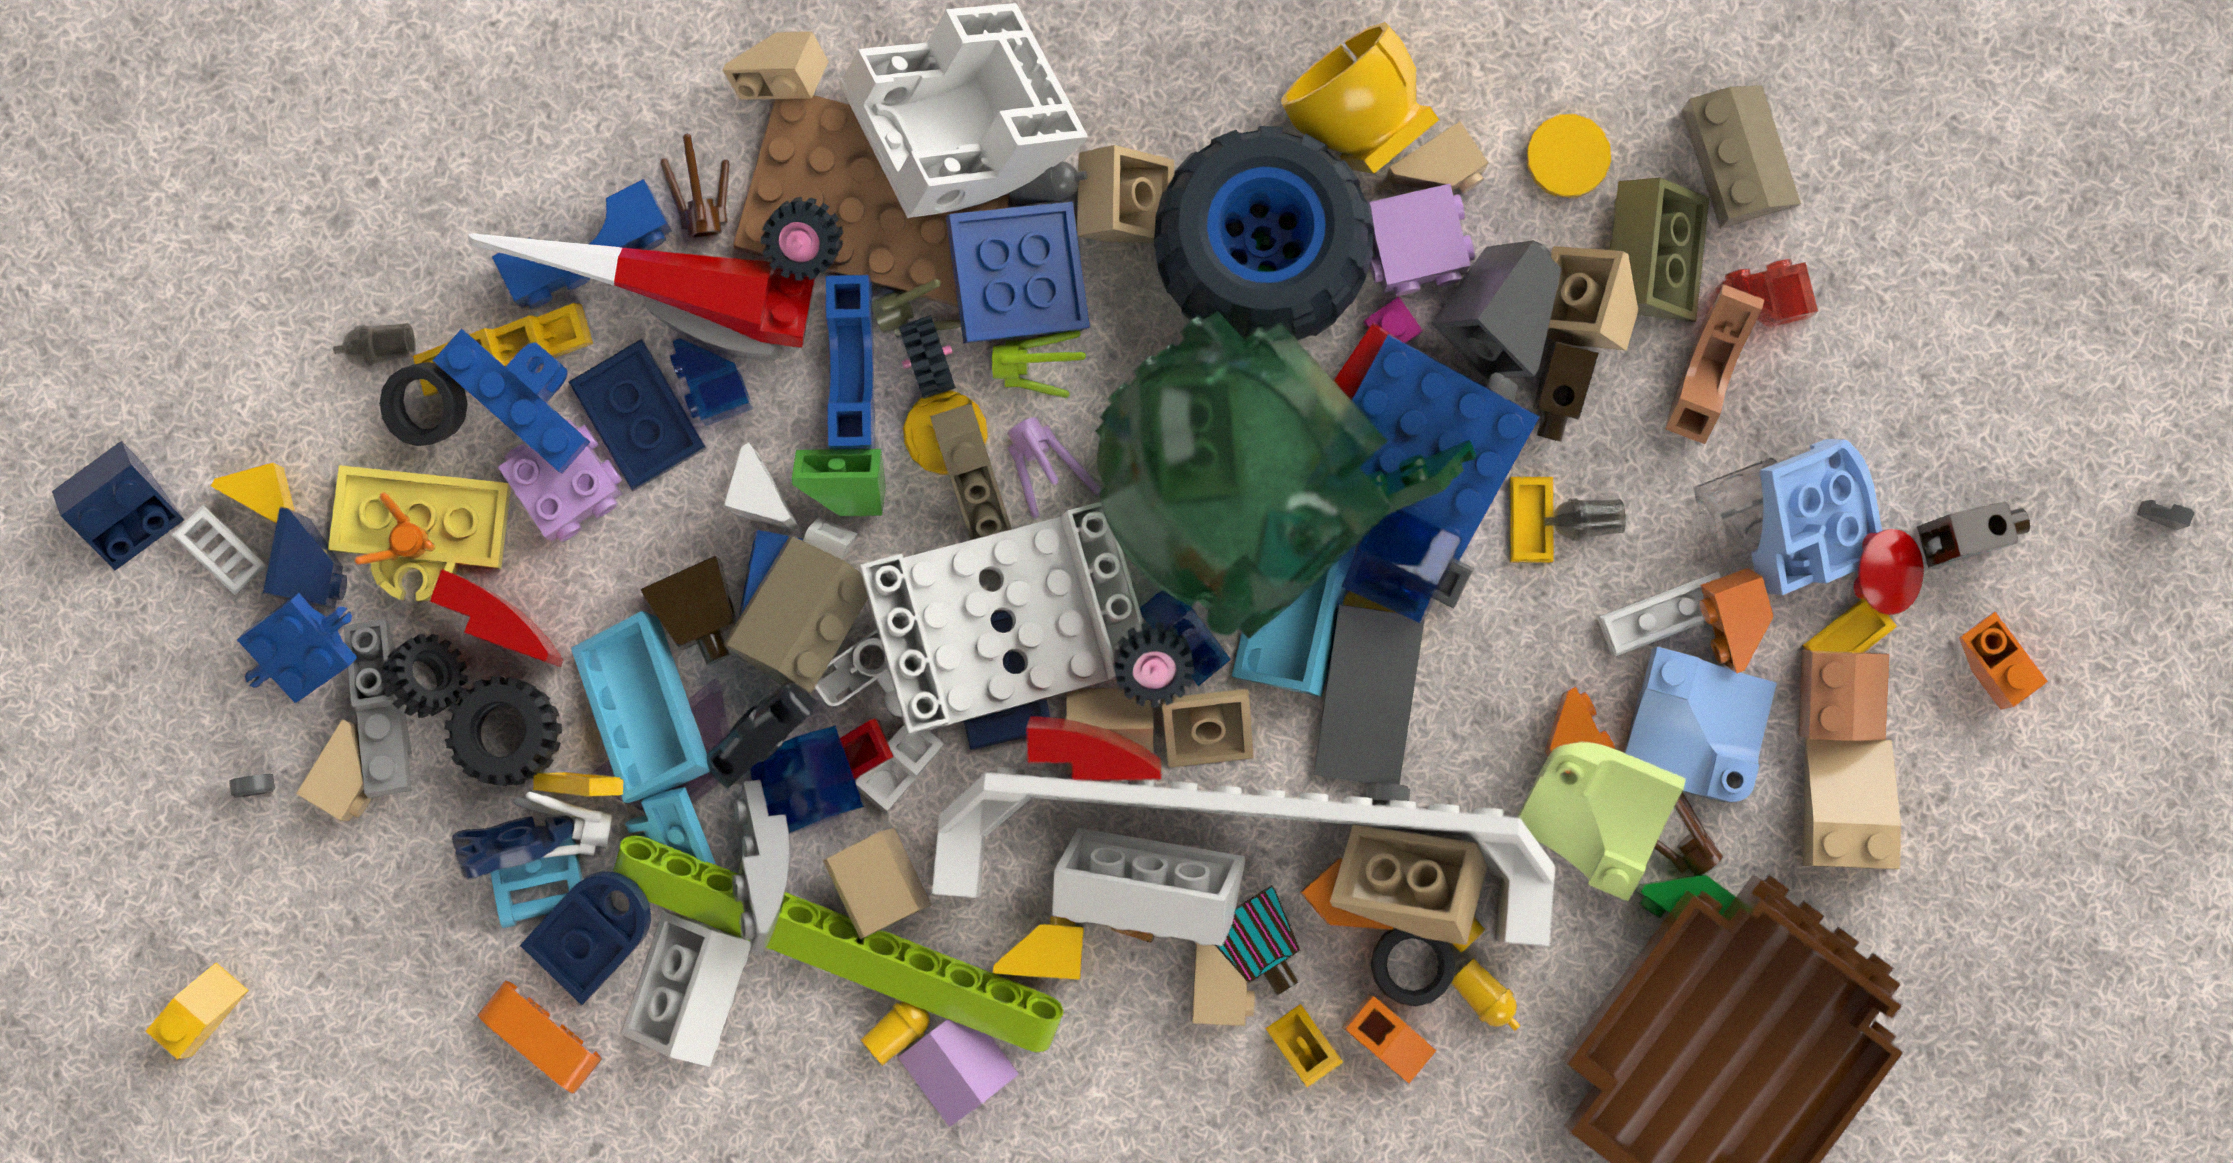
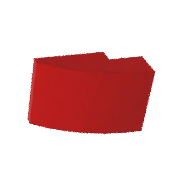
[429,569,564,667]
[1027,716,1161,780]

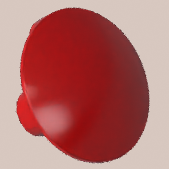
[1853,529,1924,615]

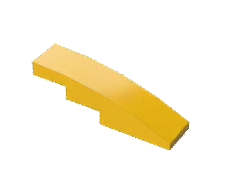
[412,303,594,397]

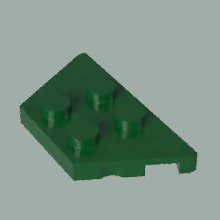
[1317,440,1477,525]

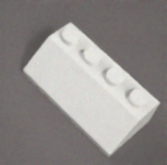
[1052,828,1245,946]

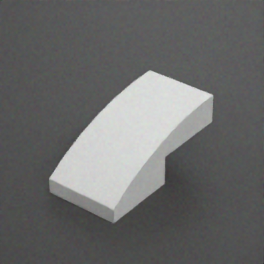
[853,724,944,814]

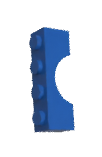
[492,179,672,309]
[826,275,875,449]

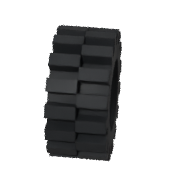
[381,634,468,718]

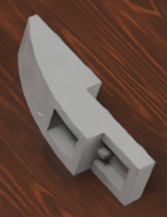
[645,298,780,361]
[343,618,412,798]
[732,780,790,956]

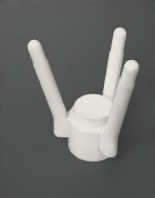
[514,792,612,858]

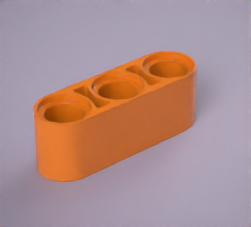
[477,980,602,1094]

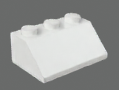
[621,911,751,1067]

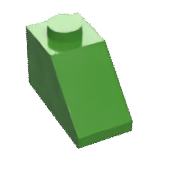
[792,449,886,516]

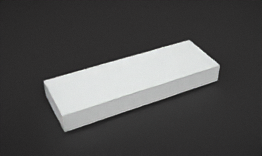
[1597,571,1721,657]

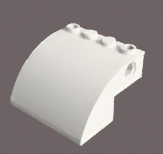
[839,3,1088,218]

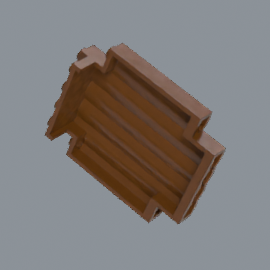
[1561,874,1904,1163]

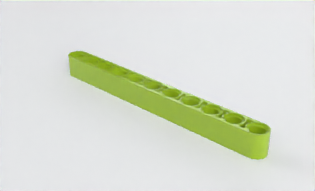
[613,836,1064,1052]

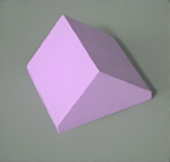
[898,1019,1019,1127]

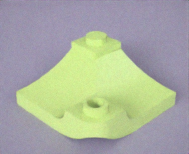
[1517,742,1686,901]

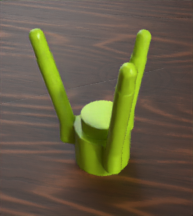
[992,330,1086,398]

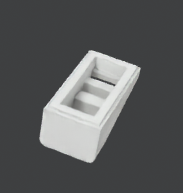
[172,504,266,595]

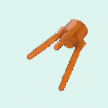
[355,493,435,565]

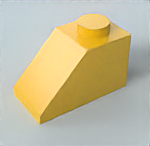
[993,916,1084,980]
[145,963,249,1060]

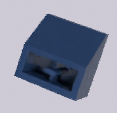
[52,441,184,570]

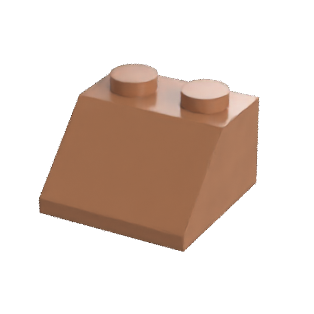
[1799,650,1890,741]

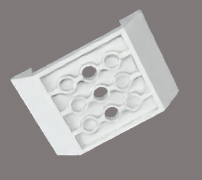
[859,500,1144,734]

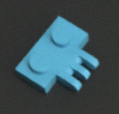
[625,787,715,864]

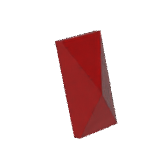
[820,718,894,788]

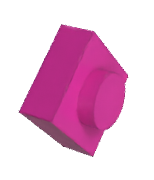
[1363,296,1423,344]

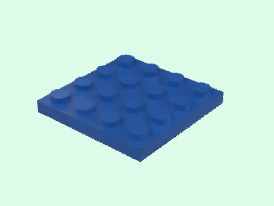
[1306,334,1540,561]

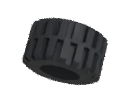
[444,676,562,786]

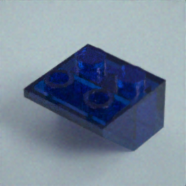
[1341,509,1463,623]
[750,725,864,835]

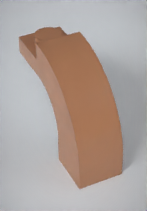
[1665,285,1764,444]

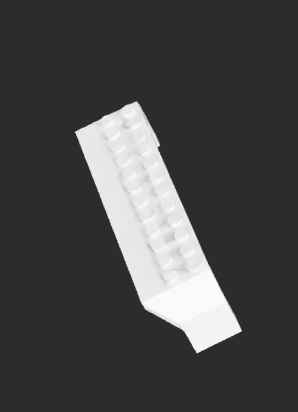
[932,767,1555,946]

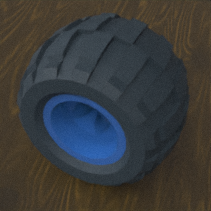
[1154,126,1375,349]

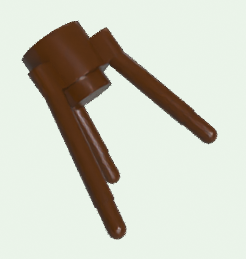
[660,133,730,238]
[1654,791,1723,876]

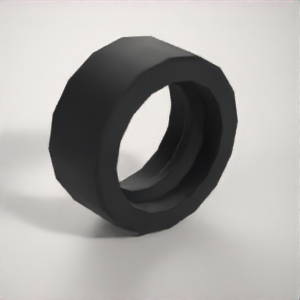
[379,362,468,446]
[1371,928,1455,1007]

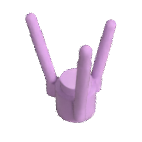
[1007,417,1102,518]

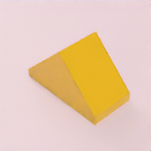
[210,462,295,524]
[1265,1004,1343,1087]

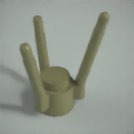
[872,279,961,338]

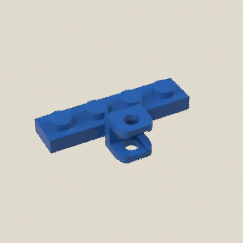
[433,328,590,474]

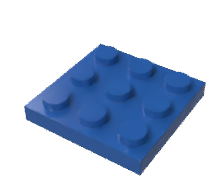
[946,201,1090,344]

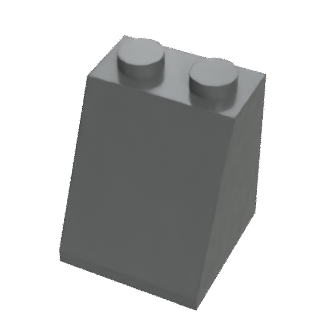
[1431,240,1562,379]

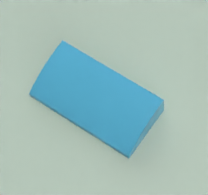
[1232,511,1359,697]
[571,611,709,803]

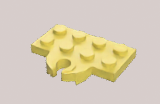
[328,465,511,602]

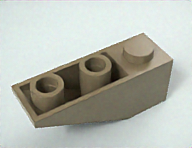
[930,403,1012,540]

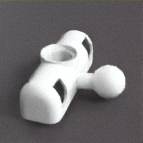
[815,629,902,717]

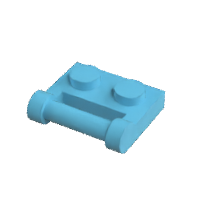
[490,834,583,928]

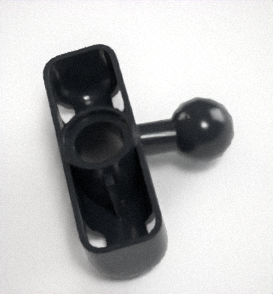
[706,683,817,789]

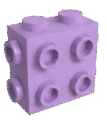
[1368,184,1475,296]
[498,419,622,542]

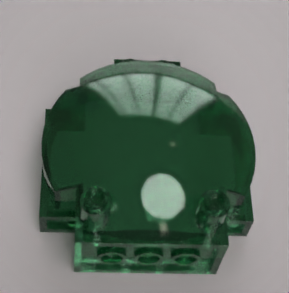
[1095,311,1395,639]

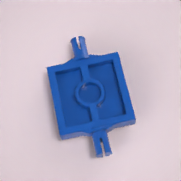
[237,593,357,703]

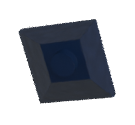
[263,507,347,609]

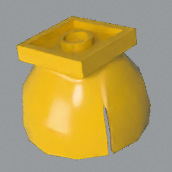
[1281,22,1440,174]

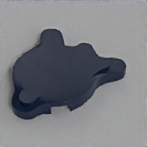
[452,816,574,879]

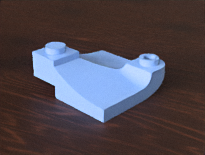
[1751,439,1882,595]
[1624,646,1777,803]

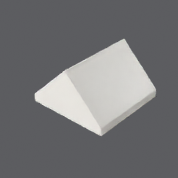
[724,442,799,531]

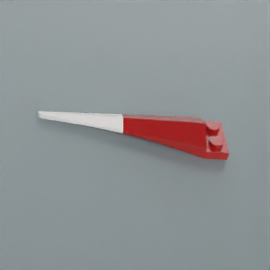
[468,234,816,348]

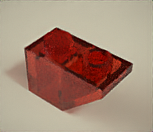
[1715,259,1818,328]

